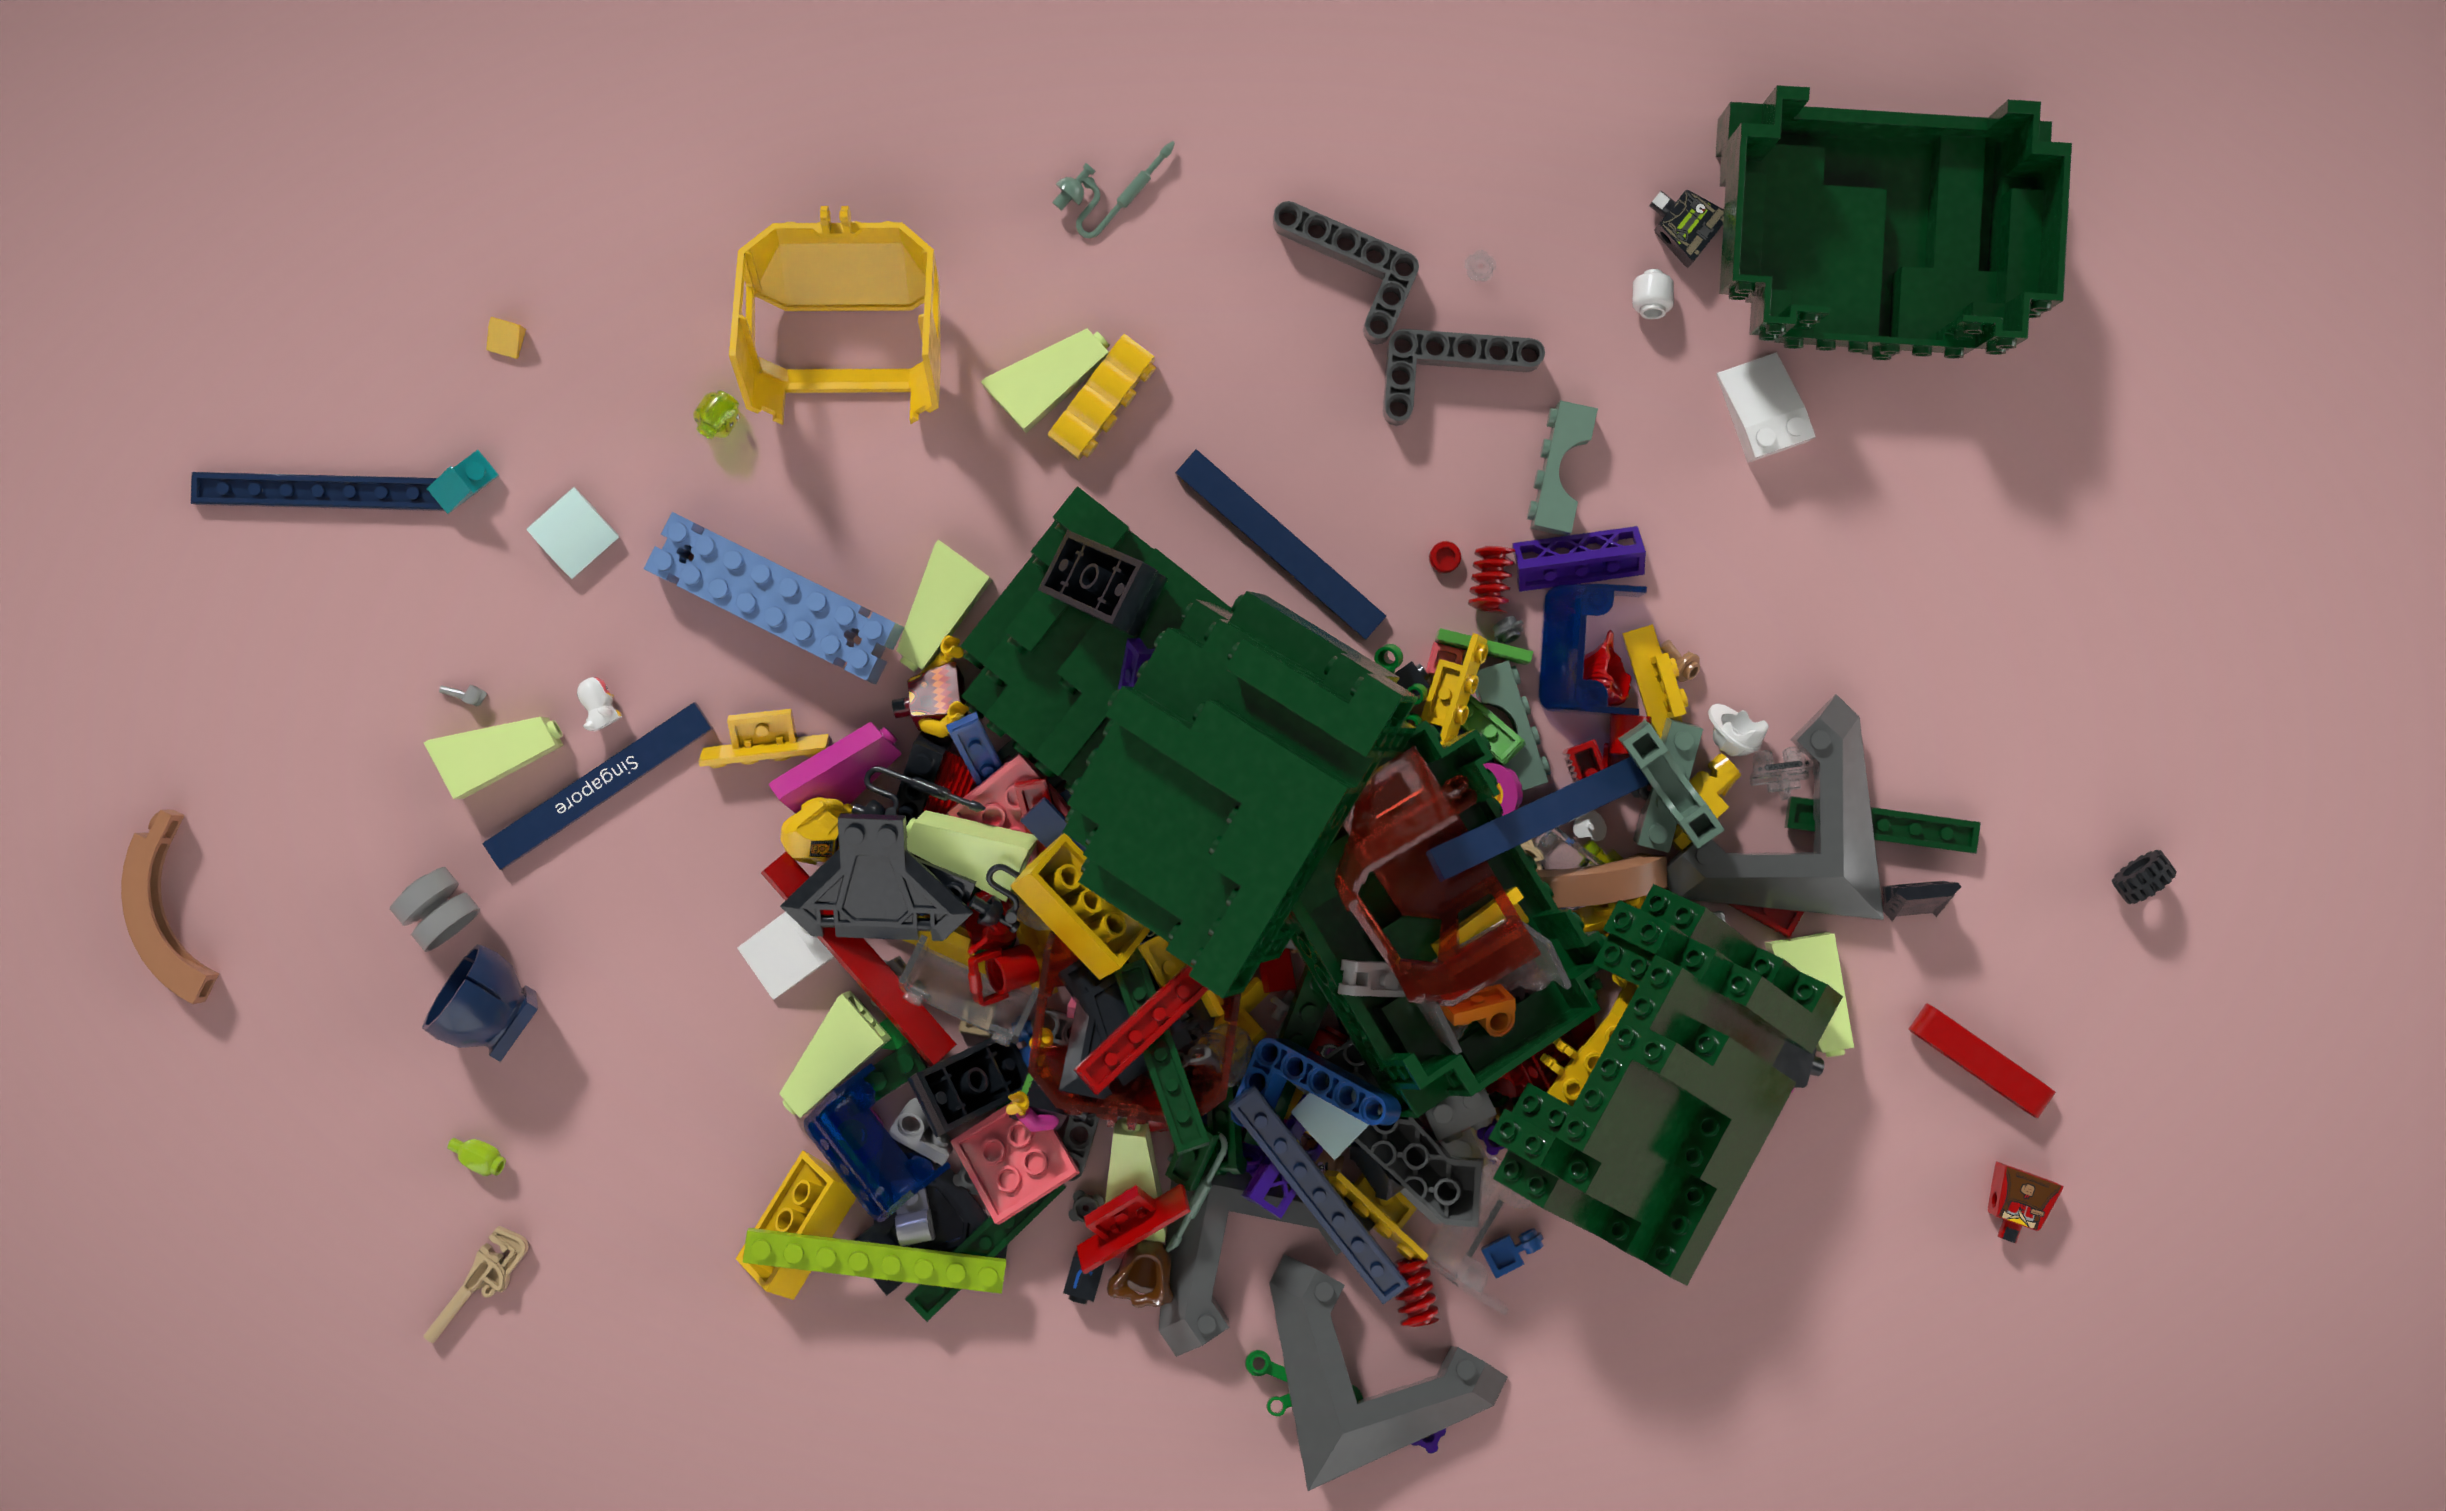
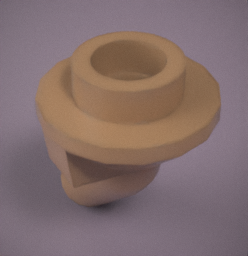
[1660,640,1700,682]

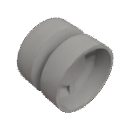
[390,867,480,952]

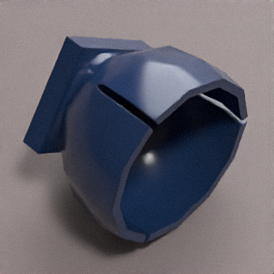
[422,944,538,1062]

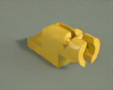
[1672,753,1742,850]

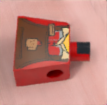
[1988,1161,2064,1243]

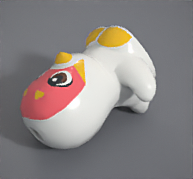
[577,677,622,732]

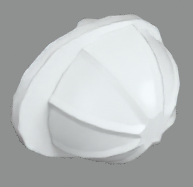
[1708,704,1769,756]

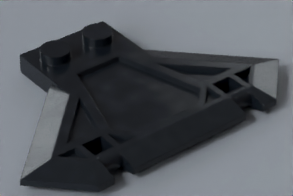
[780,813,973,941]
[1058,959,1215,1100]
[854,1134,1008,1296]

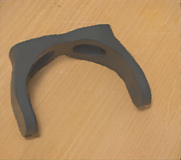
[1178,1044,1221,1074]

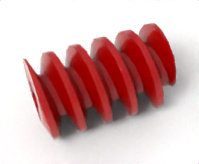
[1468,546,1516,614]
[1395,1257,1440,1327]

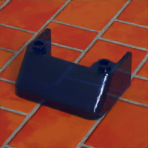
[1538,584,1647,716]
[804,1063,951,1222]

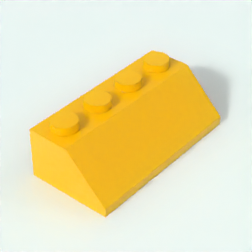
[1010,833,1150,980]
[736,1150,861,1300]

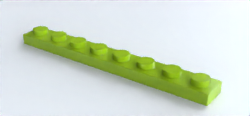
[743,1228,1006,1294]

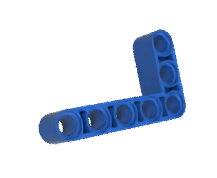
[1231,1038,1401,1126]

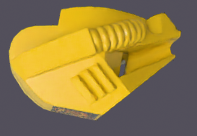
[780,797,853,865]

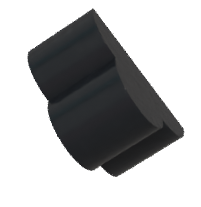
[1038,530,1168,639]
[907,1029,1027,1138]

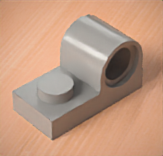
[887,1098,954,1166]
[891,1174,936,1246]

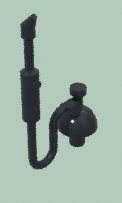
[851,766,986,815]
[969,864,1020,933]

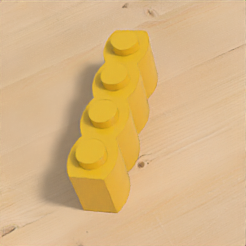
[1047,334,1156,460]

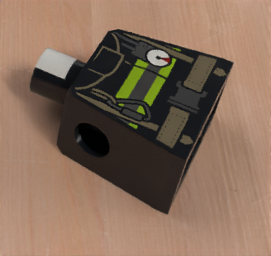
[1649,190,1724,268]

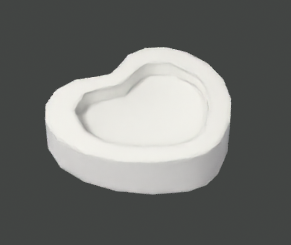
[1573,811,1607,841]

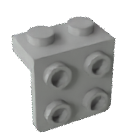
[1424,1088,1497,1144]

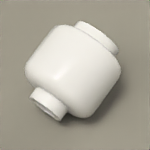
[1632,269,1674,319]

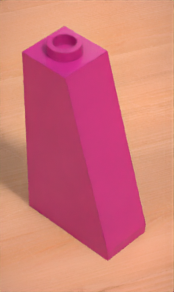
[768,722,902,814]

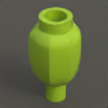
[447,1138,506,1176]

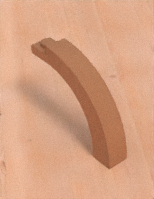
[121,810,219,1004]
[1536,853,1668,908]

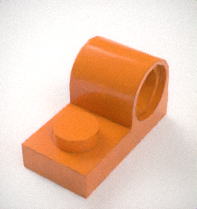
[1440,984,1516,1037]

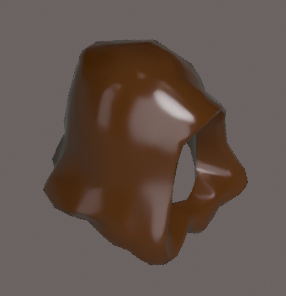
[1107,1240,1174,1308]

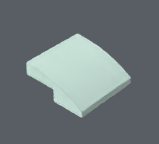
[526,487,619,579]
[1291,1074,1382,1160]

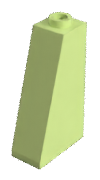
[981,328,1110,433]
[896,540,992,672]
[424,717,564,799]
[906,810,1038,902]
[1765,932,1854,1057]
[779,991,891,1118]
[1105,1117,1167,1242]

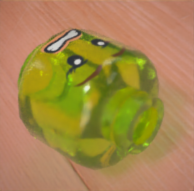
[693,390,741,439]

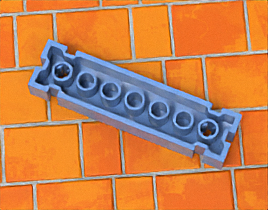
[644,512,905,684]

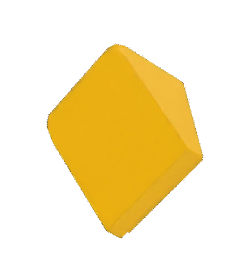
[486,317,526,359]

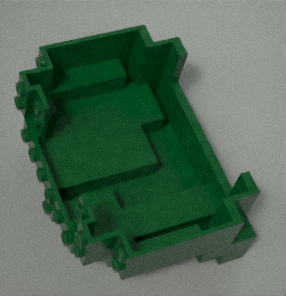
[1715,85,2072,360]
[960,486,1233,791]
[1062,591,1419,998]
[1285,720,1607,1118]
[1489,884,1843,1286]

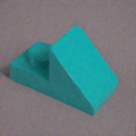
[427,450,499,514]

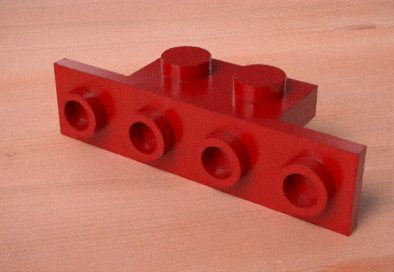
[1077,1184,1191,1274]

